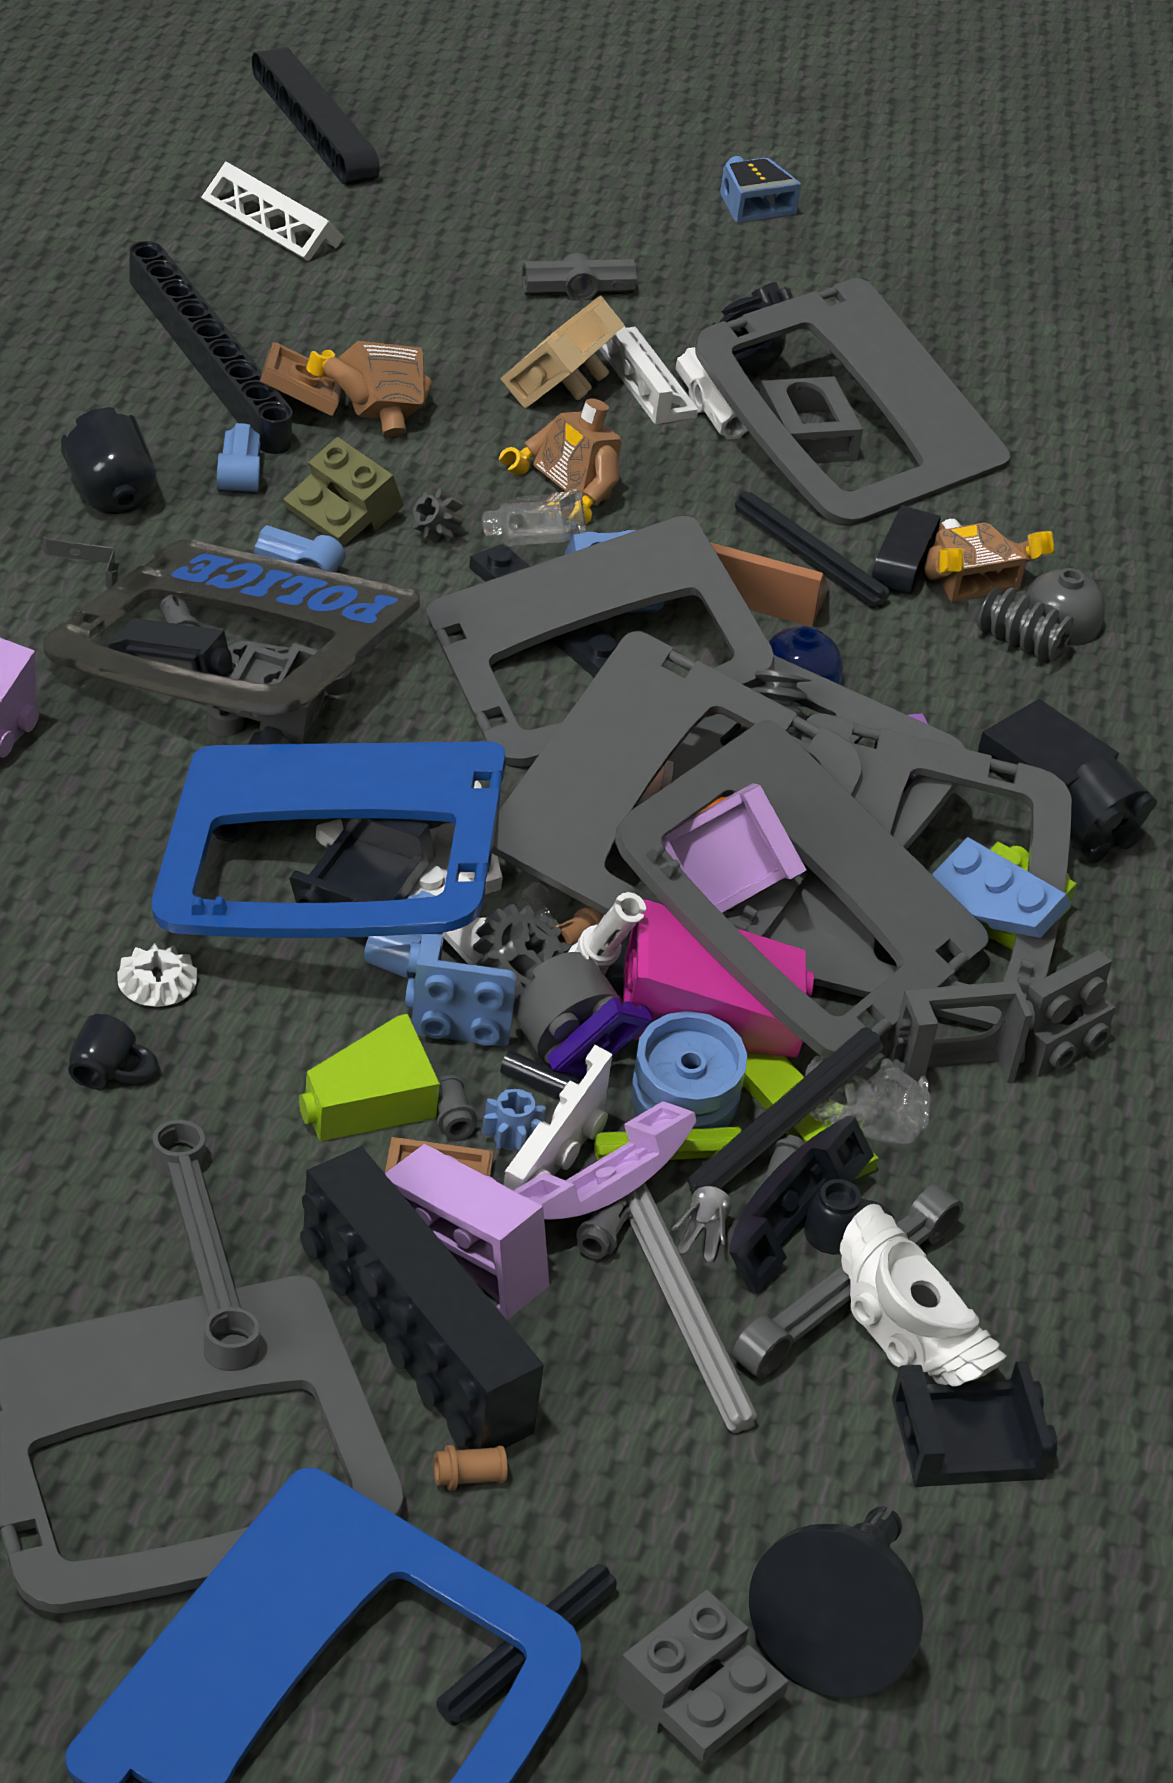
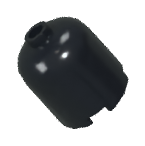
[61,407,156,514]

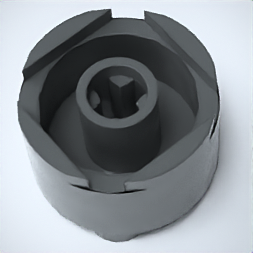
[512,952,623,1068]

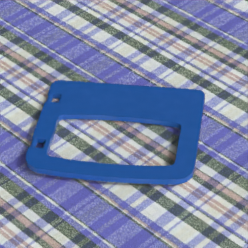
[152,741,506,938]
[65,1468,581,1783]

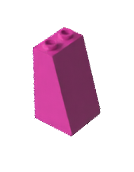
[623,900,814,1057]

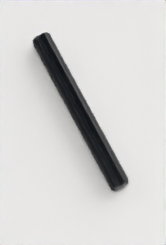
[734,491,890,607]
[687,1027,883,1193]

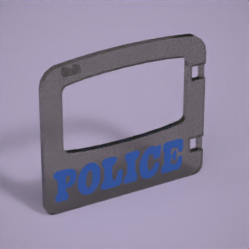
[43,539,420,717]

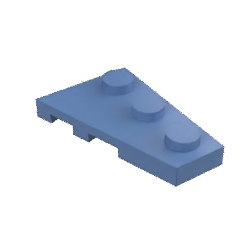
[932,837,1072,938]

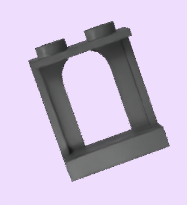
[759,376,863,463]
[889,981,1035,1093]

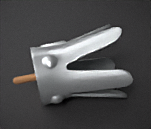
[672,1186,732,1262]

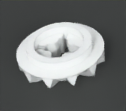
[117,943,197,1007]

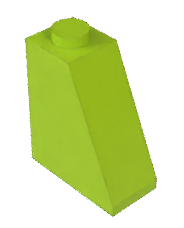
[299,1014,440,1141]

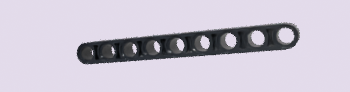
[129,241,293,454]

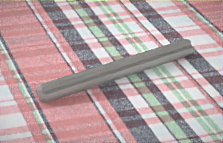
[622,1183,757,1433]

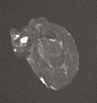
[805,1056,885,1129]
[854,1058,931,1145]

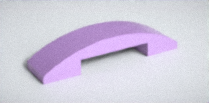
[513,1101,697,1219]

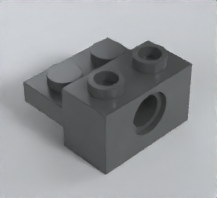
[218,643,336,744]
[1022,950,1116,1077]
[615,1589,789,1762]

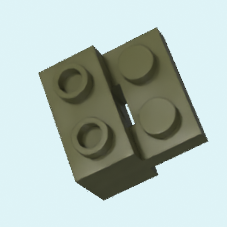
[283,437,404,547]

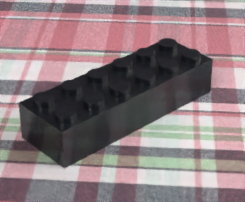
[300,1146,544,1449]

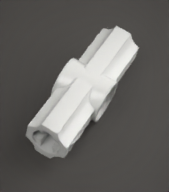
[676,347,748,440]

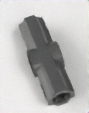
[521,253,637,300]

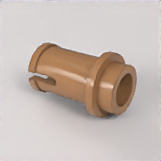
[550,907,604,953]
[433,1445,507,1491]

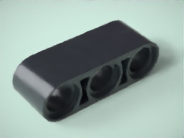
[872,505,941,595]

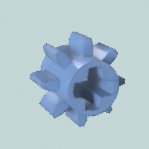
[482,1089,546,1151]

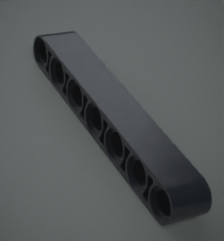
[251,47,380,184]

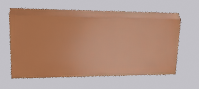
[710,542,829,627]

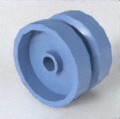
[630,1011,747,1129]

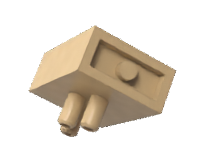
[500,295,625,408]

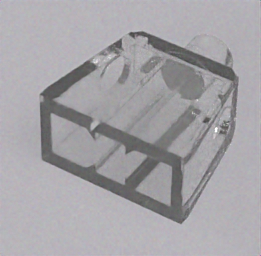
[482,490,586,546]

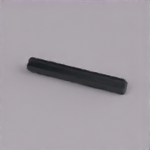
[436,1564,617,1726]

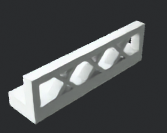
[201,161,344,261]
[599,326,698,424]

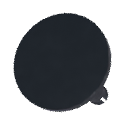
[749,1506,923,1698]

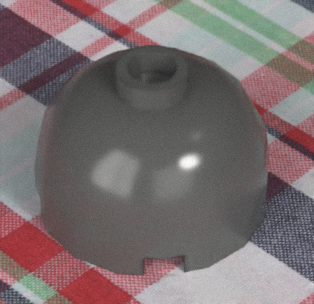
[1026,568,1105,646]

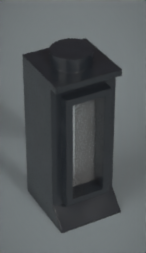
[108,618,233,692]

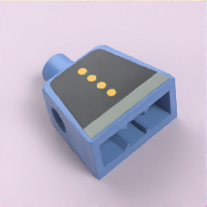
[720,156,801,223]

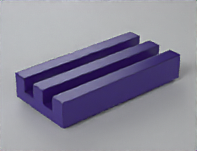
[547,997,652,1077]

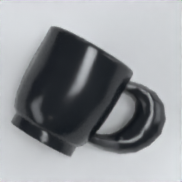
[68,1014,159,1090]
[804,1179,896,1255]

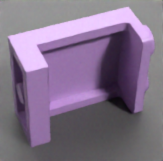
[661,783,806,913]

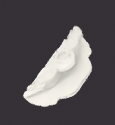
[840,1204,1006,1386]

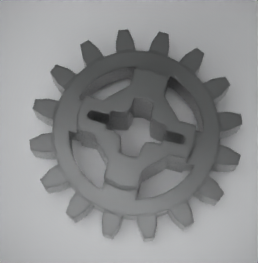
[473,904,571,989]

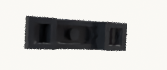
[729,1116,874,1293]

